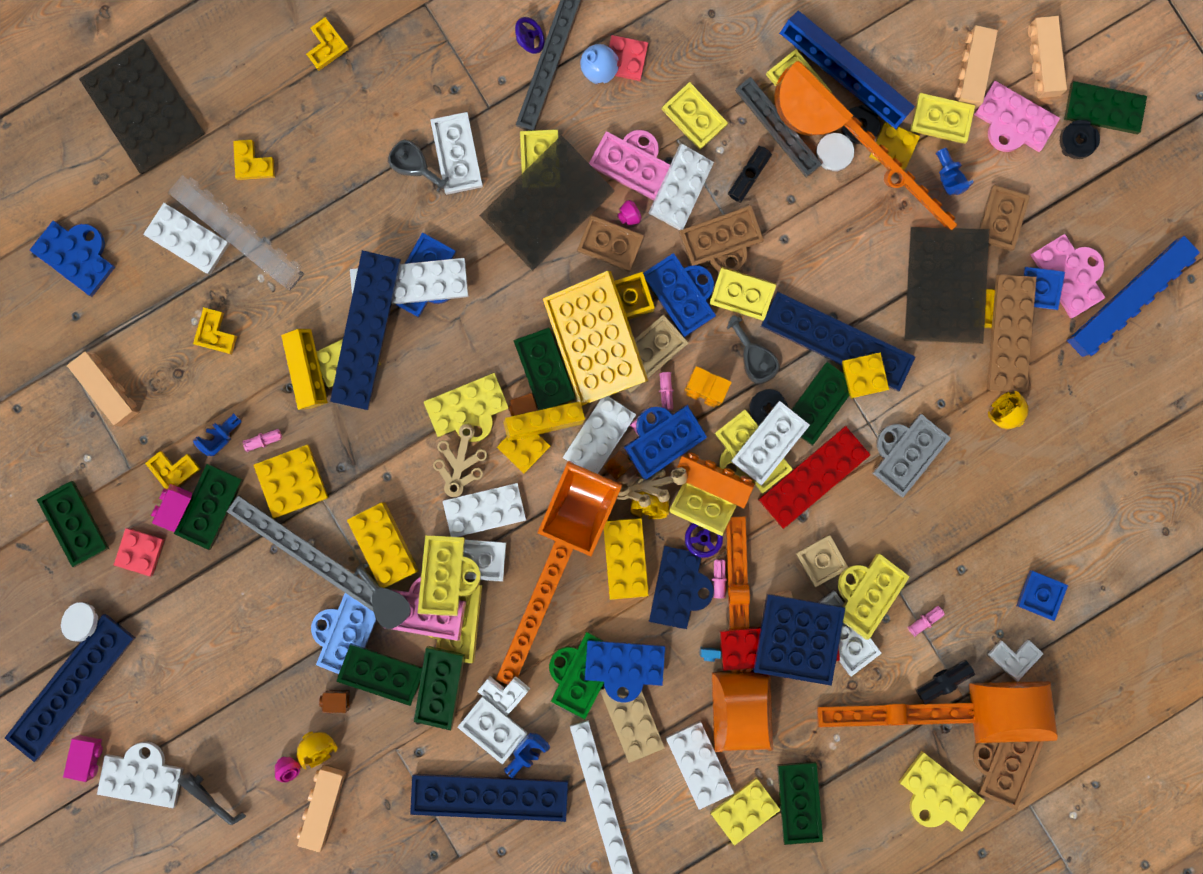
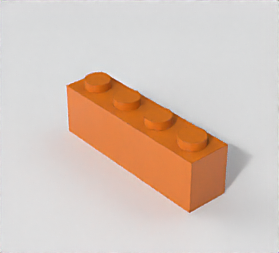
[677,452,756,508]

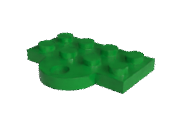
[549,632,604,720]

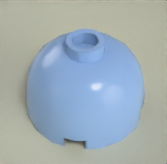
[580,44,619,84]

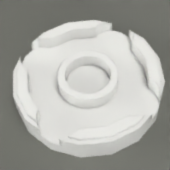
[816,133,854,172]
[61,602,98,642]

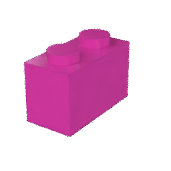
[151,484,192,532]
[63,735,103,782]

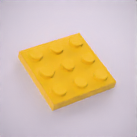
[253,444,328,519]

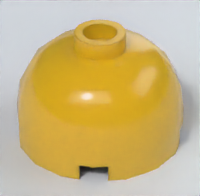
[988,391,1029,429]
[631,487,669,519]
[297,731,338,769]

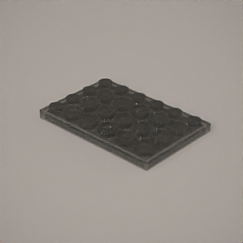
[79,39,205,174]
[479,135,615,271]
[904,227,989,344]

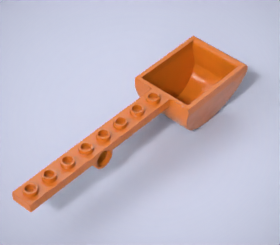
[774,61,957,230]
[496,461,623,685]
[712,517,773,752]
[817,681,1058,743]

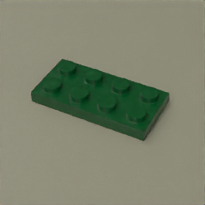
[1064,81,1147,135]
[513,328,575,410]
[791,362,850,446]
[174,464,243,550]
[36,481,109,567]
[336,643,423,706]
[414,646,465,731]
[777,762,823,845]

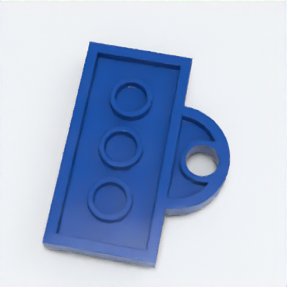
[30,221,115,297]
[395,232,456,318]
[643,253,716,337]
[624,405,707,480]
[585,640,665,703]

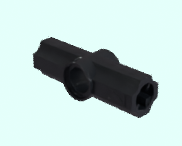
[728,146,772,203]
[916,660,975,704]

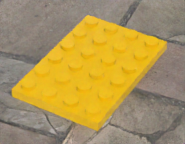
[543,271,648,406]

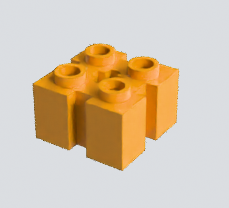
[684,366,732,407]

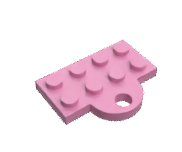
[974,81,1060,152]
[588,130,670,200]
[1031,234,1105,318]
[391,577,466,641]

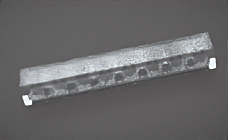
[168,175,304,291]

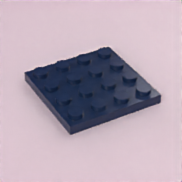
[753,594,845,686]

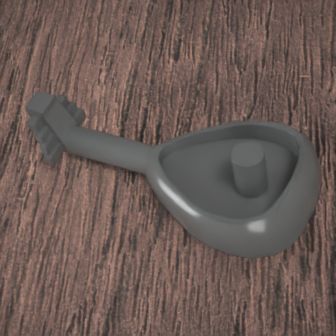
[388,139,449,192]
[727,315,780,384]
[353,564,411,629]
[177,772,246,825]

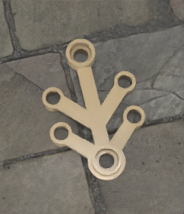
[433,424,487,497]
[617,467,688,507]

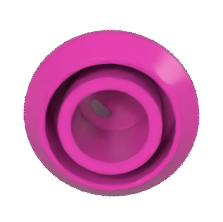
[618,200,642,225]
[274,757,301,783]

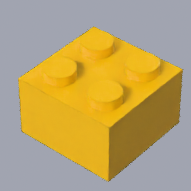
[615,272,655,320]

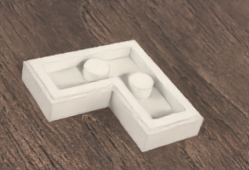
[987,640,1043,682]
[477,676,530,716]

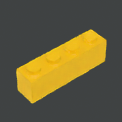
[281,329,328,410]
[503,401,585,441]

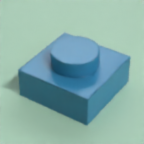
[699,647,721,662]

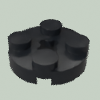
[841,105,881,145]
[1059,120,1100,159]
[749,389,788,425]

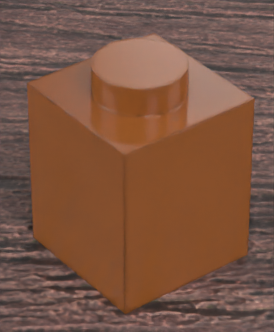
[508,393,538,416]
[319,690,350,713]

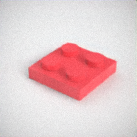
[609,35,648,81]
[114,528,165,577]

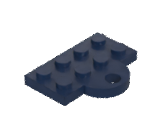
[649,546,714,629]

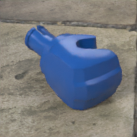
[936,147,974,195]
[193,413,242,456]
[504,733,550,778]

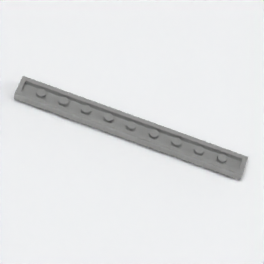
[227,496,374,612]

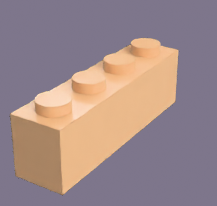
[1028,16,1067,98]
[954,25,998,109]
[67,351,139,427]
[297,765,346,852]

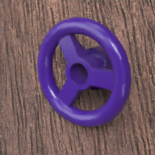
[515,17,545,54]
[685,523,723,558]

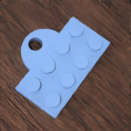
[311,593,376,674]

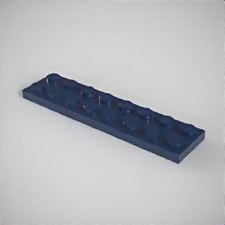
[330,250,401,410]
[760,291,915,392]
[5,614,136,762]
[410,774,568,822]

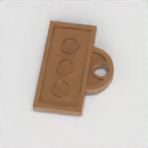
[679,205,764,272]
[973,741,1044,810]

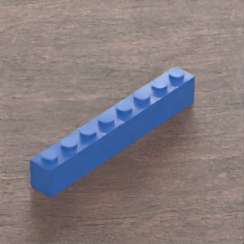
[779,10,915,129]
[1066,236,1200,357]

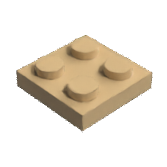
[795,535,848,587]

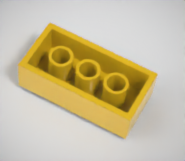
[347,502,419,588]
[604,518,649,600]

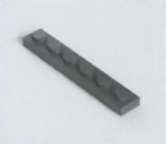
[735,77,822,178]

